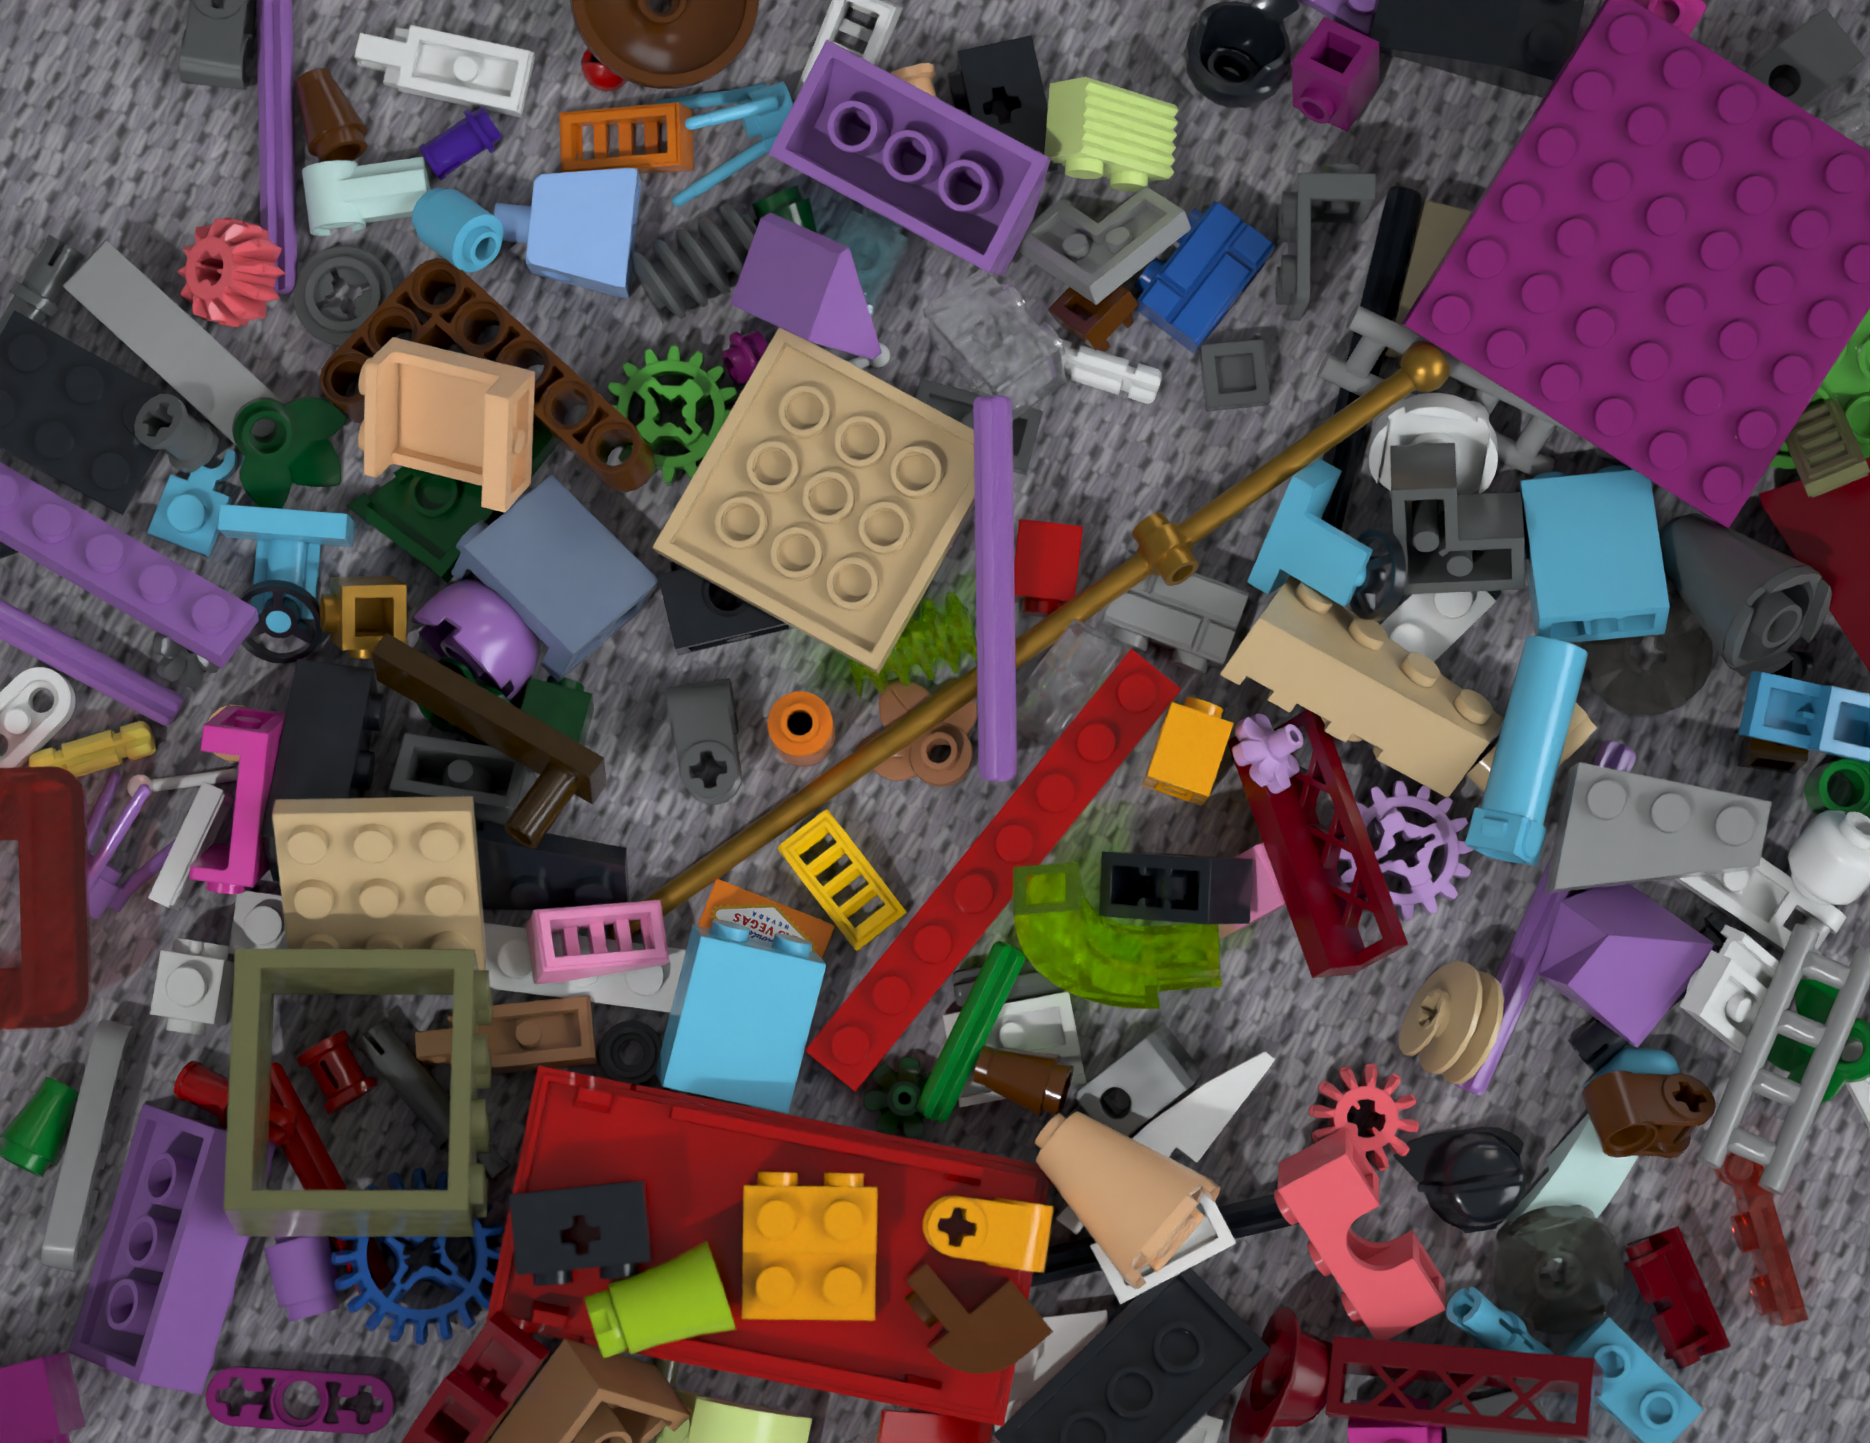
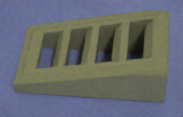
[1785,398,1870,498]

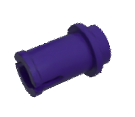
[419,106,503,180]

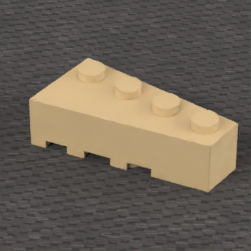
[1220,575,1503,798]

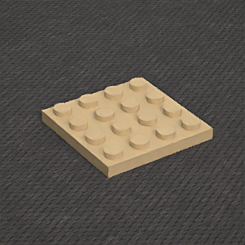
[652,328,975,674]

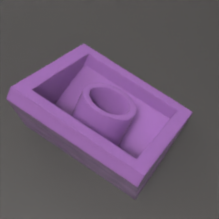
[730,212,882,360]

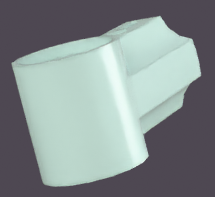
[302,157,430,236]

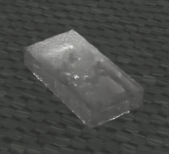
[1016,618,1128,748]

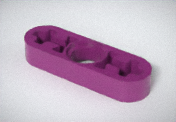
[206,1366,397,1434]

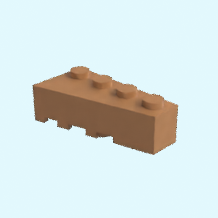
[488,1338,691,1443]

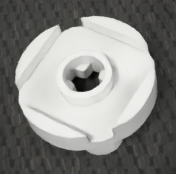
[1369,393,1498,498]

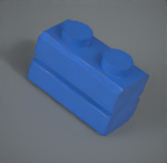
[1134,200,1275,355]

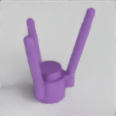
[56,771,176,919]

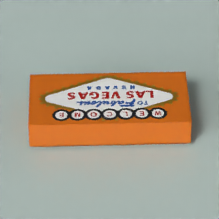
[697,879,836,960]

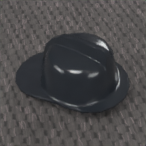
[1393,1127,1527,1233]

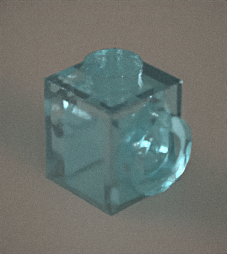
[836,210,909,318]

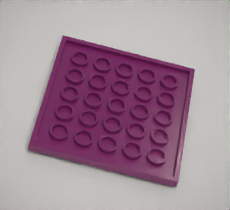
[1401,0,1870,529]

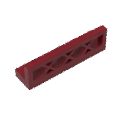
[1227,709,1409,978]
[1325,1336,1604,1441]

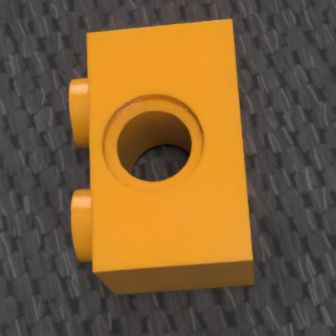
[1141,697,1234,806]

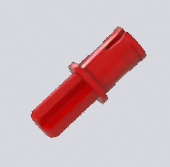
[174,1060,298,1146]

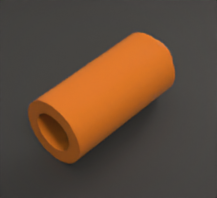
[767,691,836,767]

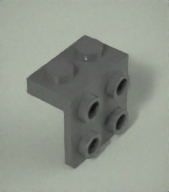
[1275,163,1376,321]

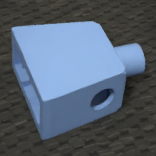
[494,168,641,298]

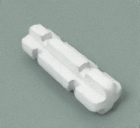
[1038,336,1162,404]

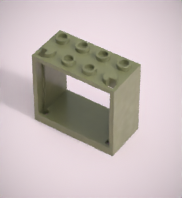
[224,949,493,1237]

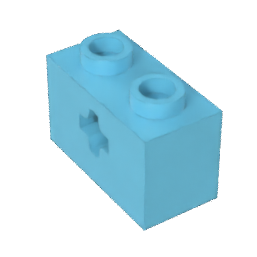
[1559,1314,1704,1443]

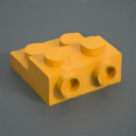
[742,1172,877,1320]

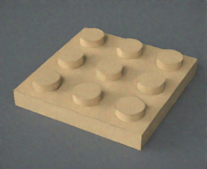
[272,796,487,970]

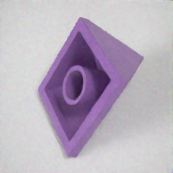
[1539,884,1719,1048]

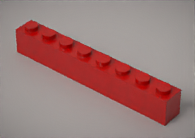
[805,649,1181,1092]

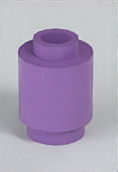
[264,1236,342,1322]

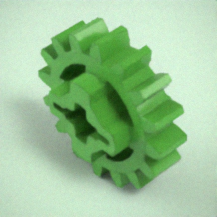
[608,346,738,486]

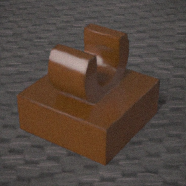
[1048,285,1139,352]

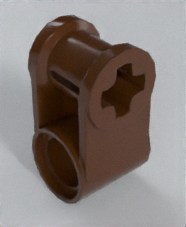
[1582,1070,1716,1159]

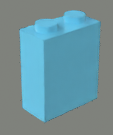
[1520,465,1670,643]
[655,919,826,1114]

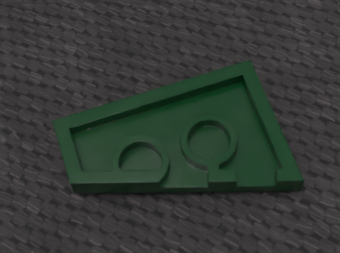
[346,418,559,584]

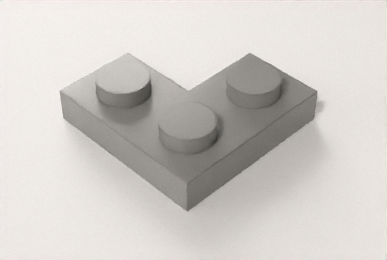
[1018,186,1191,305]

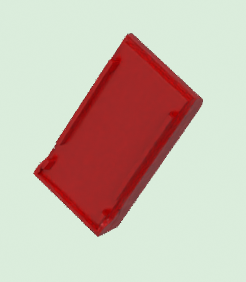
[486,1066,1051,1426]

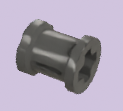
[134,394,219,472]

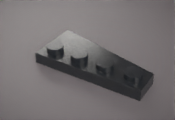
[476,822,629,910]

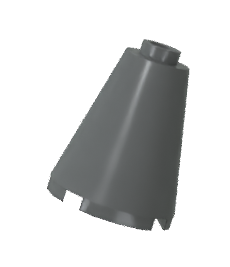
[1659,513,1832,679]

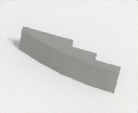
[62,240,285,446]

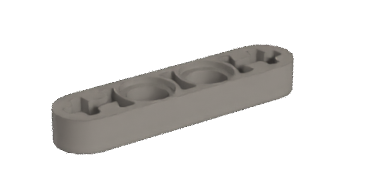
[41,1019,136,1272]

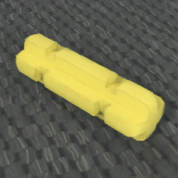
[29,721,156,787]

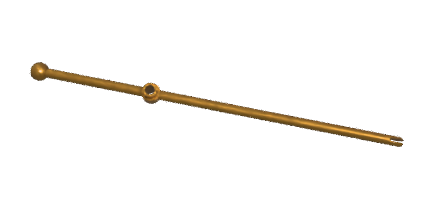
[608,341,1451,940]

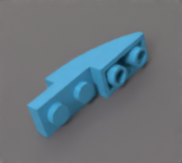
[1738,671,1870,764]

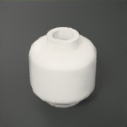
[1788,810,1870,905]

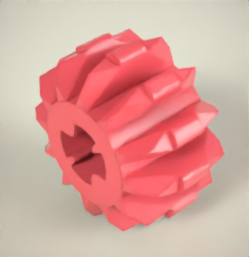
[176,217,286,328]
[1308,1064,1419,1171]

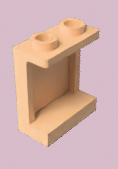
[358,337,535,513]

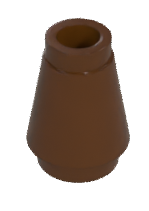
[295,68,368,162]
[973,1045,1074,1117]

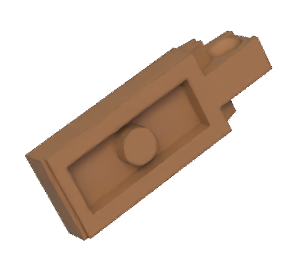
[415,996,597,1075]

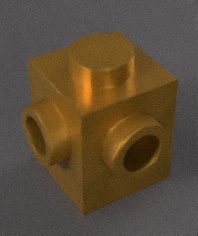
[319,576,407,659]

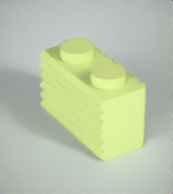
[1044,77,1179,192]

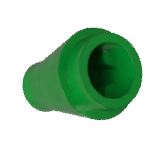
[0,1077,79,1178]

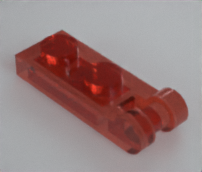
[1714,1151,1808,1327]

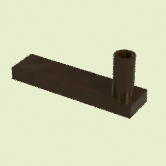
[371,633,607,849]

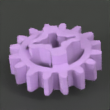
[1339,781,1474,921]

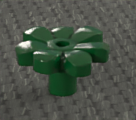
[863,1057,933,1139]

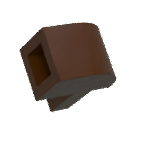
[904,1261,1053,1374]

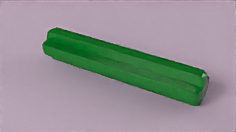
[916,941,1025,1123]

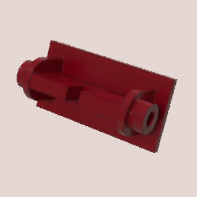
[1624,1226,1731,1369]

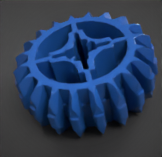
[331,1168,504,1346]

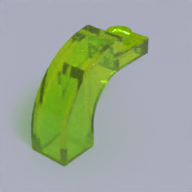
[1013,862,1222,1009]

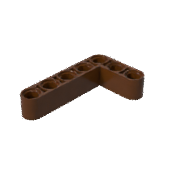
[320,258,655,492]

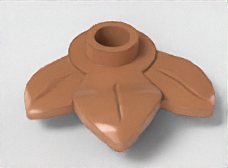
[857,677,978,788]

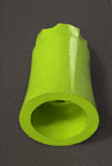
[584,1240,736,1358]

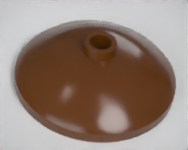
[570,0,759,89]

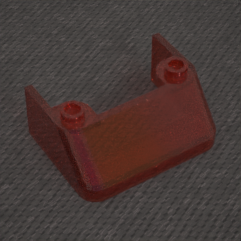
[0,766,92,1033]

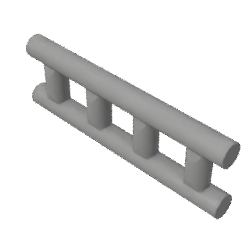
[1317,305,1575,477]
[1696,923,1870,1195]

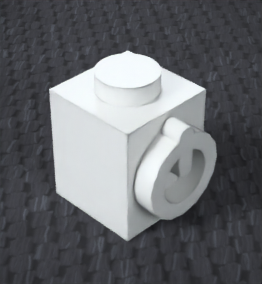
[150,938,234,1036]

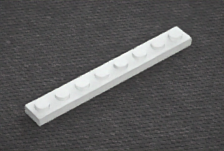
[229,891,686,1013]

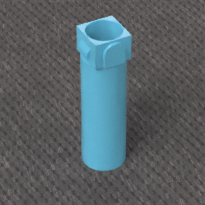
[1465,636,1588,867]

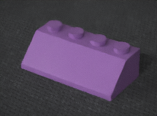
[768,40,1051,276]
[68,1103,276,1395]

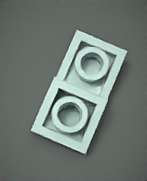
[1508,1114,1638,1264]

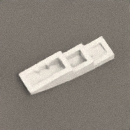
[1054,1052,1276,1235]

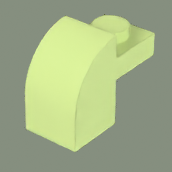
[655,1388,812,1443]

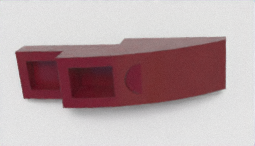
[401,1311,550,1443]

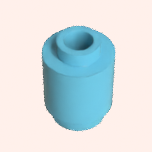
[412,188,503,272]

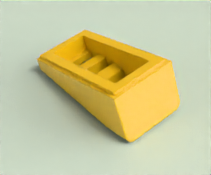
[777,809,907,952]

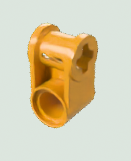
[922,1195,1054,1272]

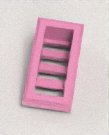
[526,900,670,984]

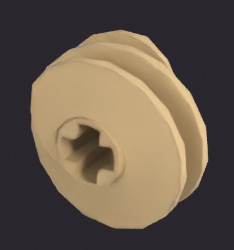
[1399,960,1504,1084]

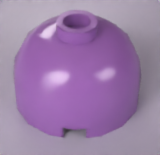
[412,579,540,700]

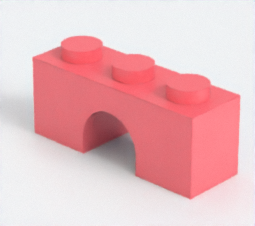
[1274,1127,1446,1340]

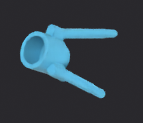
[655,81,793,207]

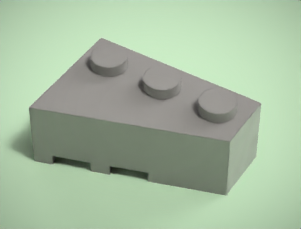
[1544,762,1771,894]

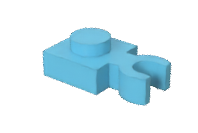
[147,449,239,558]

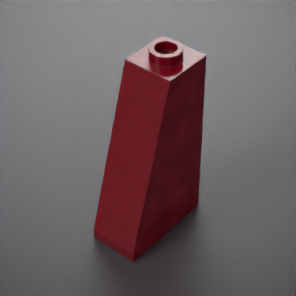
[1759,457,1870,672]

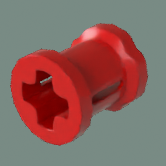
[296,1030,378,1115]

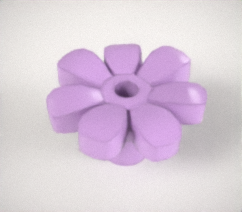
[1232,713,1304,794]

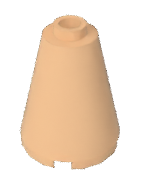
[1035,1111,1220,1289]

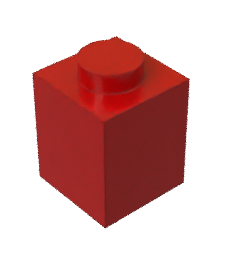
[1014,519,1083,618]

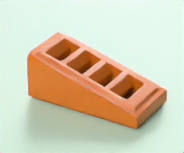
[559,102,694,174]

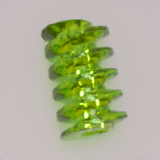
[848,591,977,699]

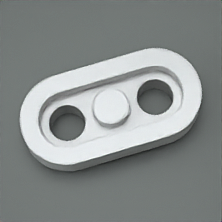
[0,667,76,778]

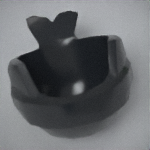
[1185,0,1300,108]

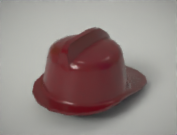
[1229,1307,1333,1443]

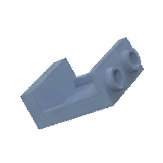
[451,474,659,682]

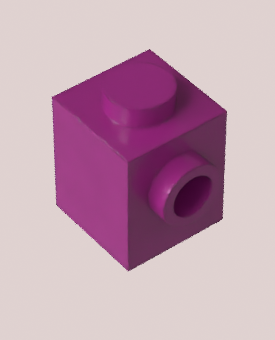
[1292,17,1379,132]

